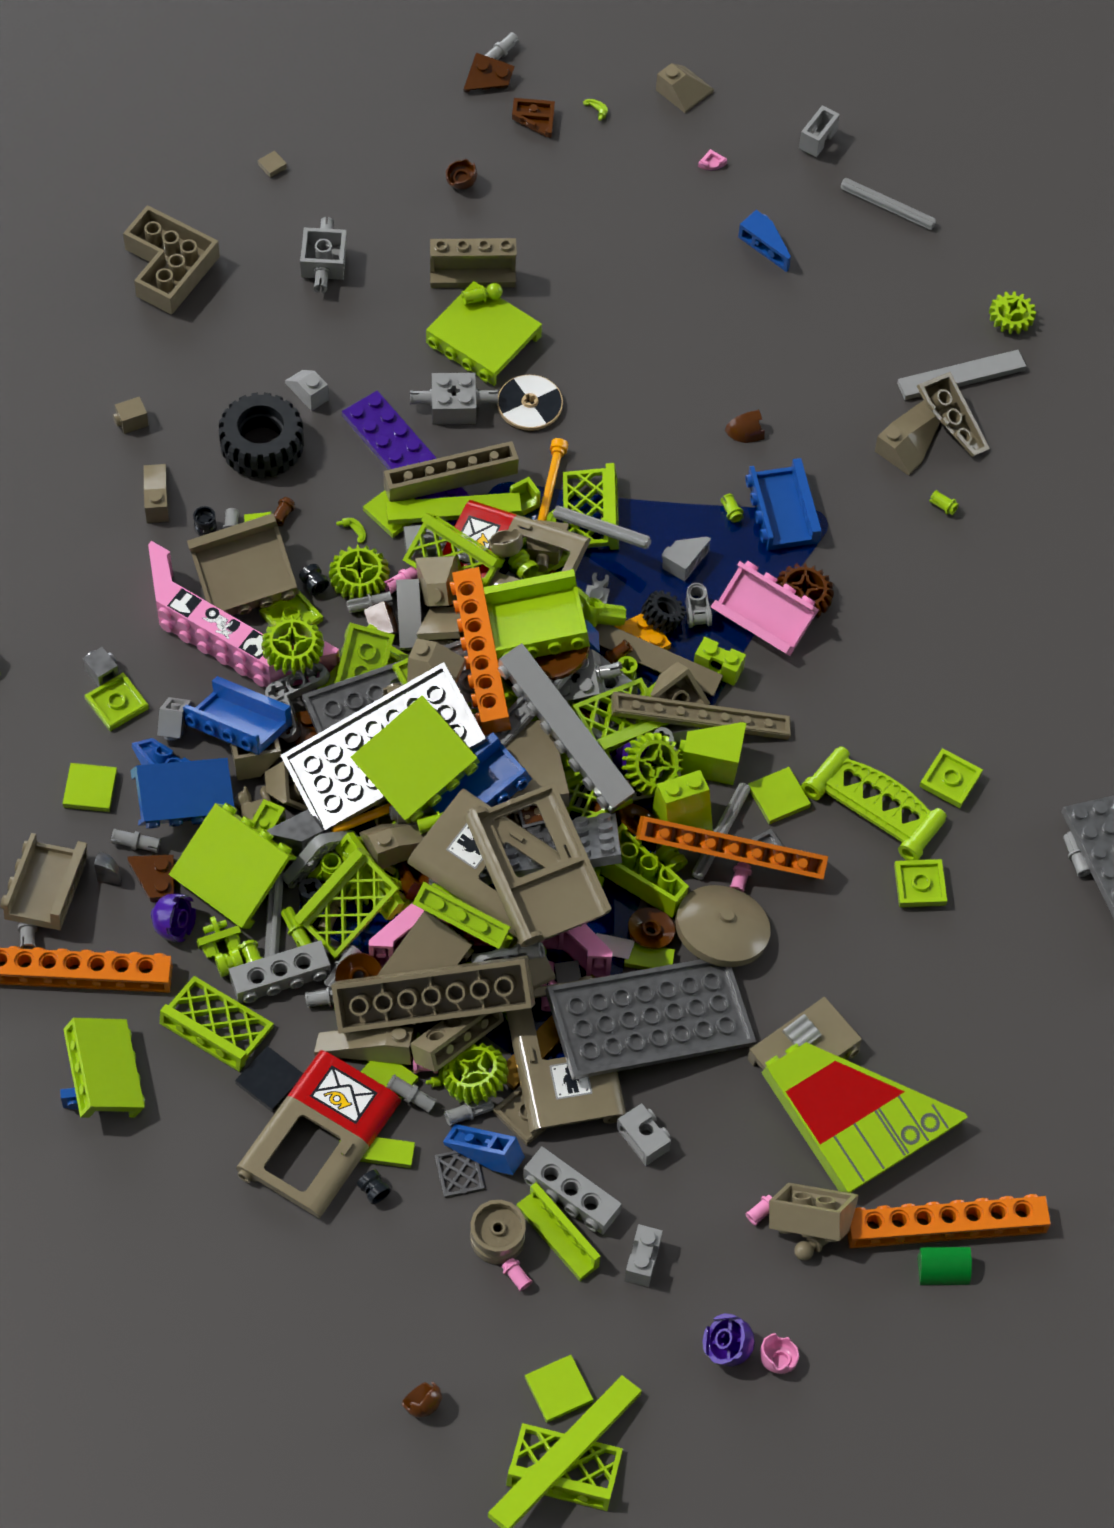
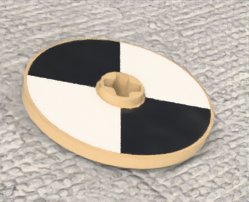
[497,375,563,430]

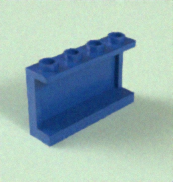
[745,458,821,551]
[183,676,293,755]
[431,732,532,814]
[130,758,235,829]

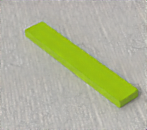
[386,492,522,525]

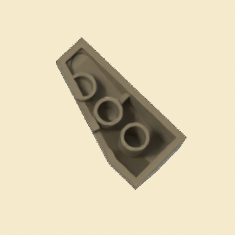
[875,400,941,476]
[314,1023,419,1065]

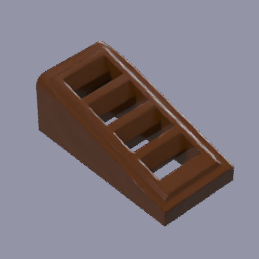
[397,860,425,901]

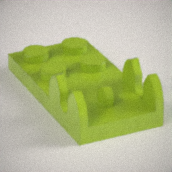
[334,622,395,684]

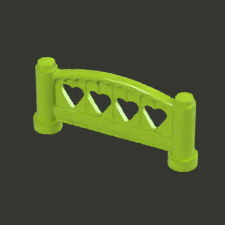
[801,746,947,860]

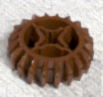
[776,563,834,618]

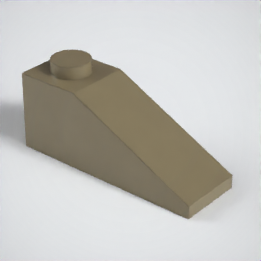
[144,464,169,523]

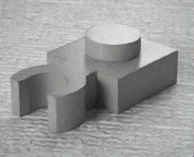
[585,572,609,604]

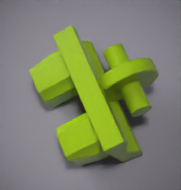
[196,916,241,959]

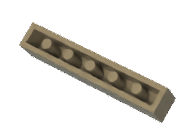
[384,441,519,502]

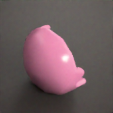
[760,1333,800,1374]

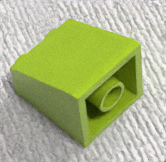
[677,722,746,785]
[652,770,713,831]

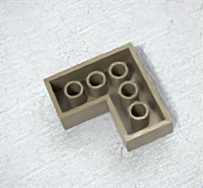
[123,205,220,315]

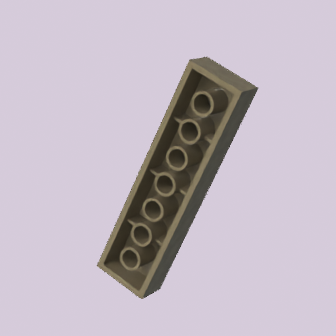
[331,955,535,1034]

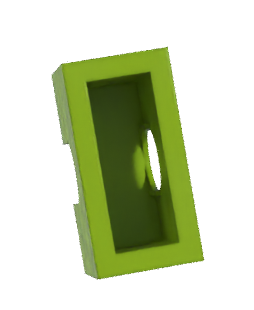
[694,637,746,686]

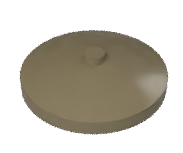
[675,885,771,967]

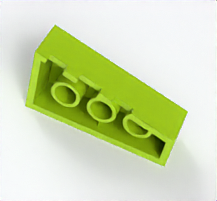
[600,823,689,918]

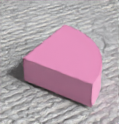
[698,149,727,170]

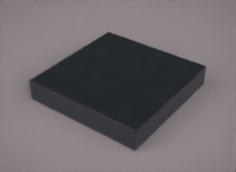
[235,1046,303,1113]

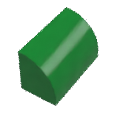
[917,1247,972,1285]

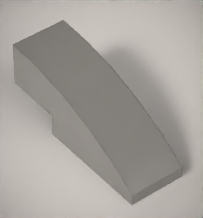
[396,579,421,651]

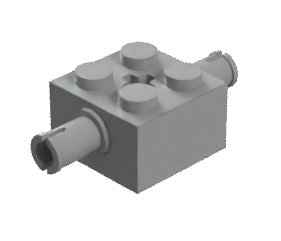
[300,217,347,293]
[410,373,498,424]
[558,649,623,707]

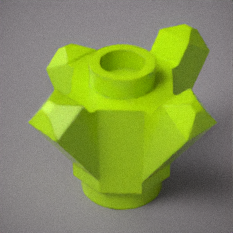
[308,853,344,882]

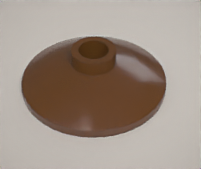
[618,803,656,835]
[628,907,675,950]
[335,953,382,982]

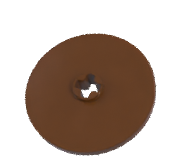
[534,646,590,680]

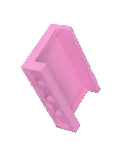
[711,561,819,656]

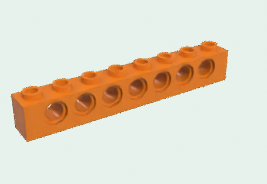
[450,567,511,735]
[635,816,828,879]
[0,946,173,993]
[847,1194,1051,1248]

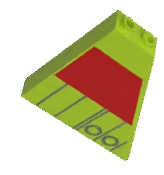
[761,1042,968,1193]

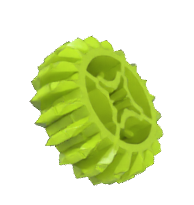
[329,544,390,599]
[261,615,324,675]
[621,732,683,795]
[442,1043,509,1105]

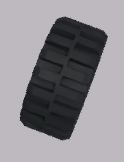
[219,392,304,478]

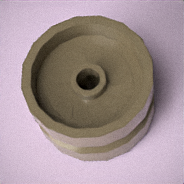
[470,1200,526,1264]

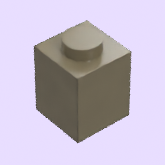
[113,396,149,434]

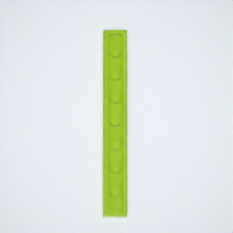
[488,1375,642,1528]

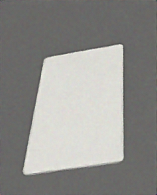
[596,933,635,959]

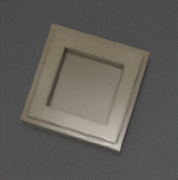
[258,150,287,178]

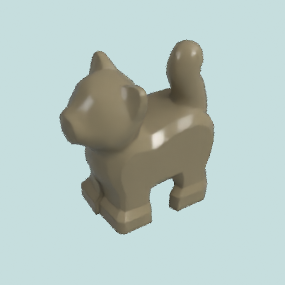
[233,786,272,820]

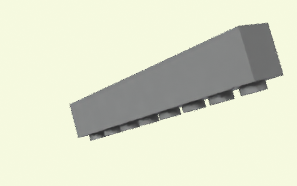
[498,643,635,813]

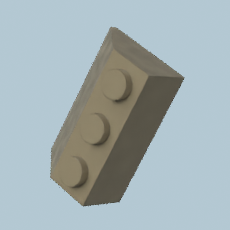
[769,1183,858,1242]

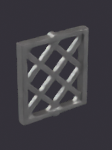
[435,1150,485,1198]

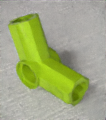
[577,586,626,627]

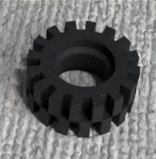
[641,590,686,633]

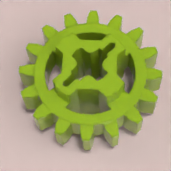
[989,291,1036,334]

